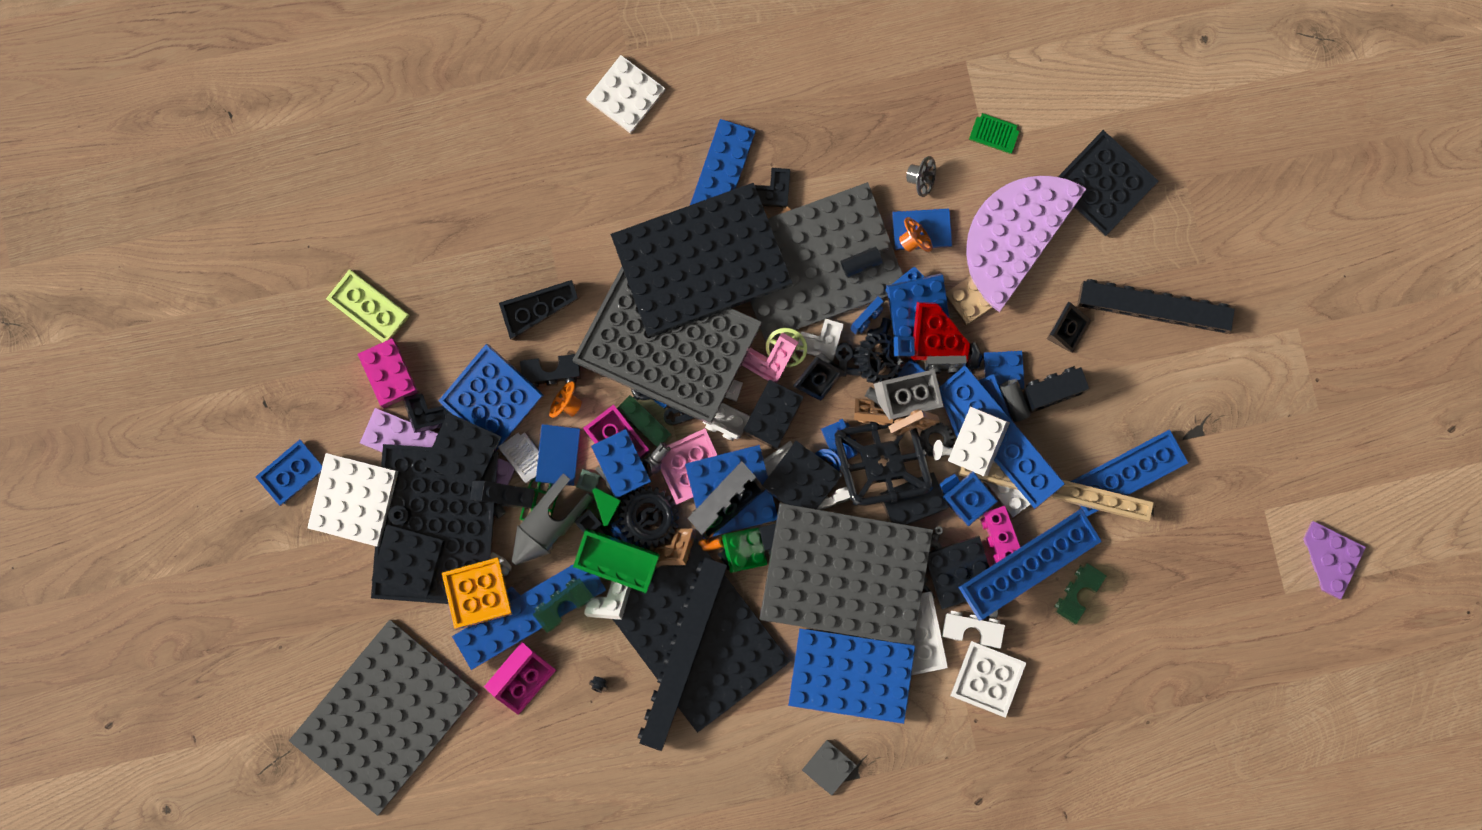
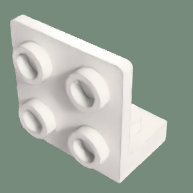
[703,403,750,441]

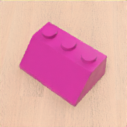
[484,642,556,715]

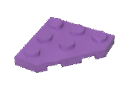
[1303,521,1366,599]

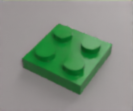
[722,528,767,573]

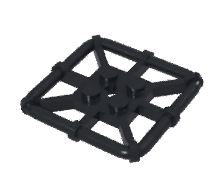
[834,419,933,506]

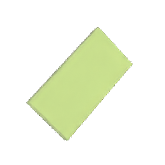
[326,269,410,342]

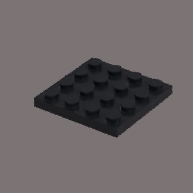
[1058,130,1159,237]

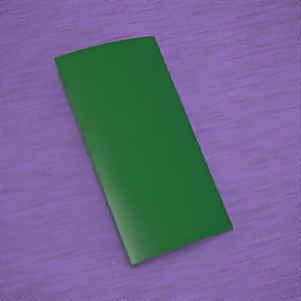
[573,528,661,593]

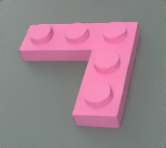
[742,332,799,383]

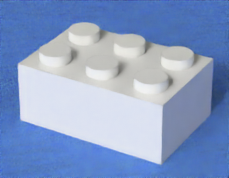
[948,407,1010,476]

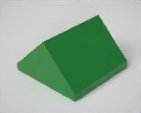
[592,488,622,529]

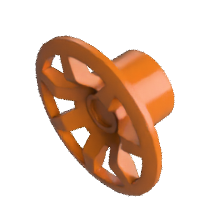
[899,217,933,252]
[549,381,582,418]

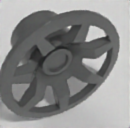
[906,156,936,197]

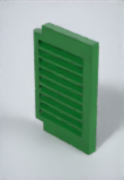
[969,113,1019,154]

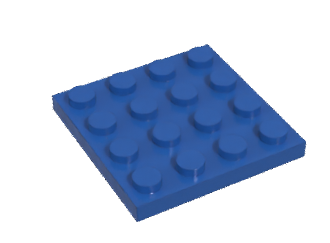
[438,344,544,452]
[685,445,778,539]

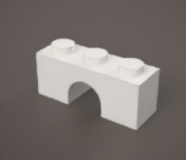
[941,611,1005,649]

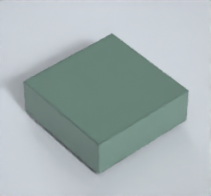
[576,469,601,493]

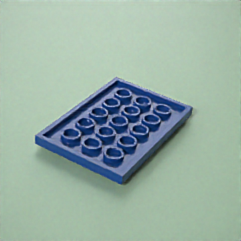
[788,628,915,724]

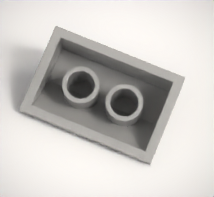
[874,369,943,420]

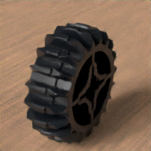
[854,333,904,384]

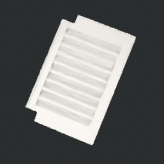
[499,433,539,484]

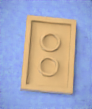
[946,276,993,325]

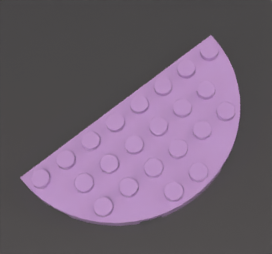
[966,176,1086,313]

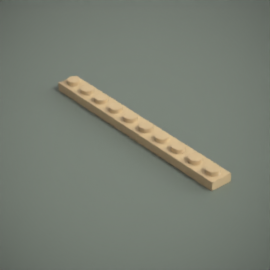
[959,463,1154,522]

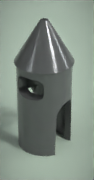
[512,473,594,565]

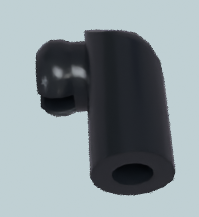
[867,318,892,336]
[966,342,983,371]

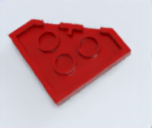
[911,302,970,362]

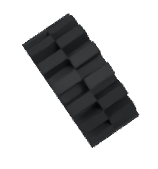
[919,422,954,458]

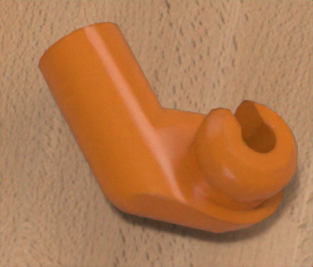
[699,537,724,551]

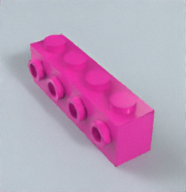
[980,506,1020,563]

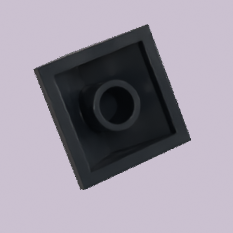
[1047,302,1091,353]
[793,353,844,401]

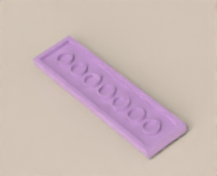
[360,408,515,485]

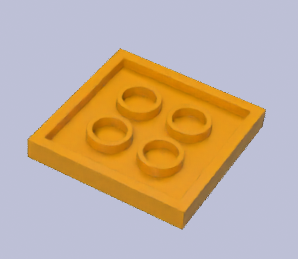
[442,557,512,630]

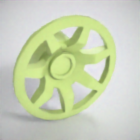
[766,328,808,367]

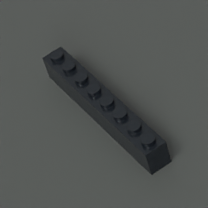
[1077,279,1235,334]

